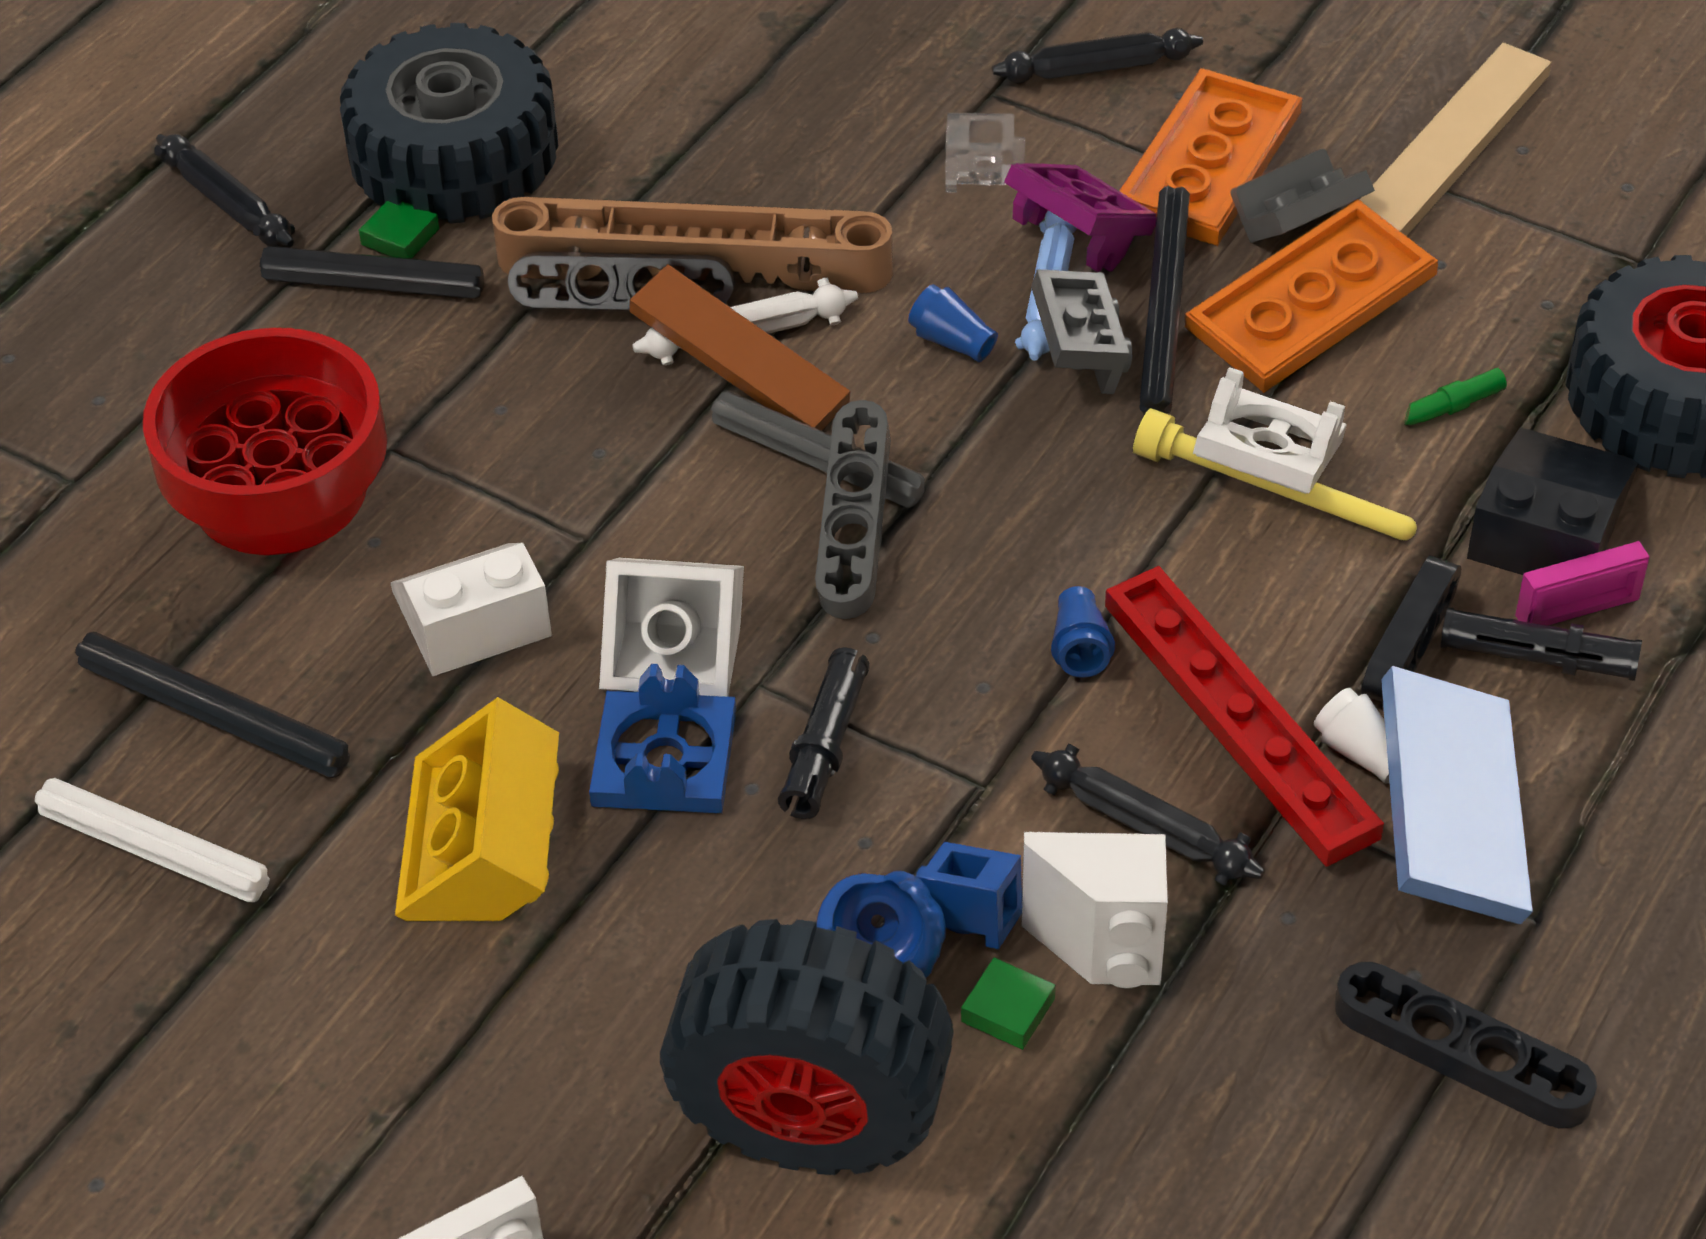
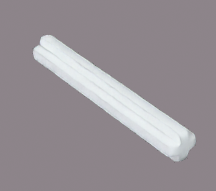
[35,778,270,902]

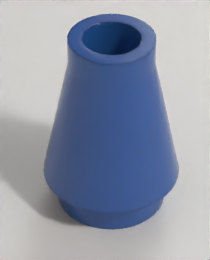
[908,284,998,362]
[1051,586,1115,677]

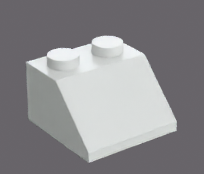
[390,543,552,677]
[599,558,744,697]
[1022,832,1168,988]

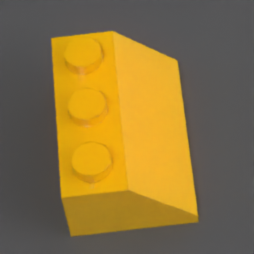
[395,697,559,921]

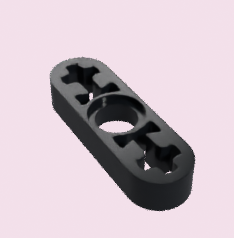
[1361,555,1462,703]

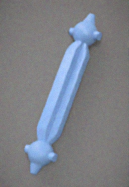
[1015,210,1077,361]

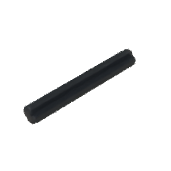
[260,246,484,299]

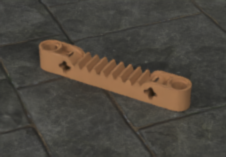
[492,197,893,293]

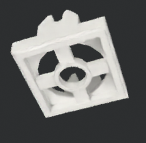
[1193,367,1347,494]

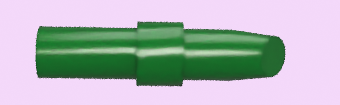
[1404,368,1507,425]

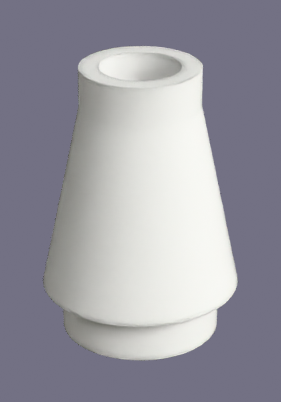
[1314,688,1390,784]

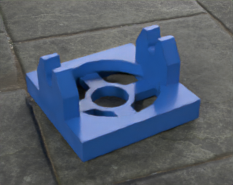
[589,664,736,813]

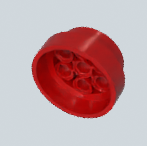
[143,328,387,555]

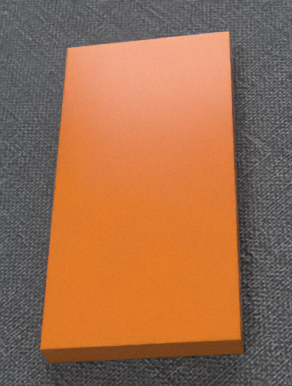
[1120,68,1302,246]
[1185,199,1438,393]

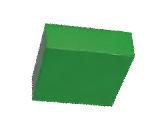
[358,201,439,259]
[961,957,1056,1050]

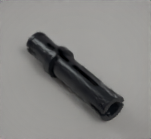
[1440,607,1642,681]
[778,647,870,819]

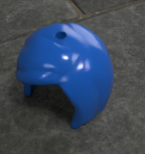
[816,871,946,979]

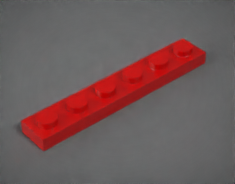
[1105,566,1384,867]

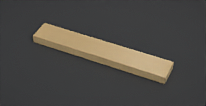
[1359,42,1551,236]

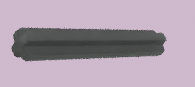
[711,391,925,508]

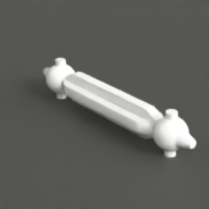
[632,278,858,366]

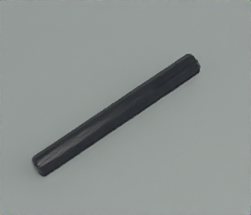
[1139,185,1190,415]
[75,632,351,778]

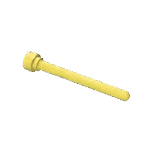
[1133,408,1417,540]

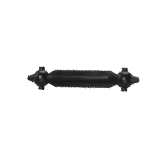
[992,28,1203,83]
[154,134,295,247]
[1031,743,1265,886]

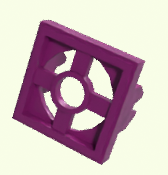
[1004,163,1157,272]

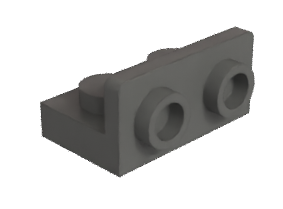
[1231,149,1375,243]
[1031,269,1132,394]

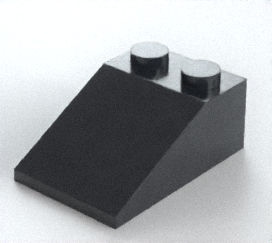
[1467,427,1638,575]

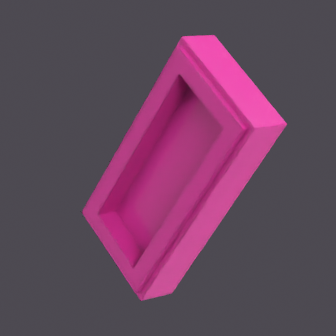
[1515,541,1650,626]

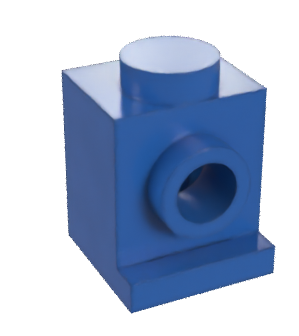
[916,842,1022,949]

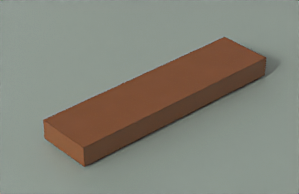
[629,264,851,431]

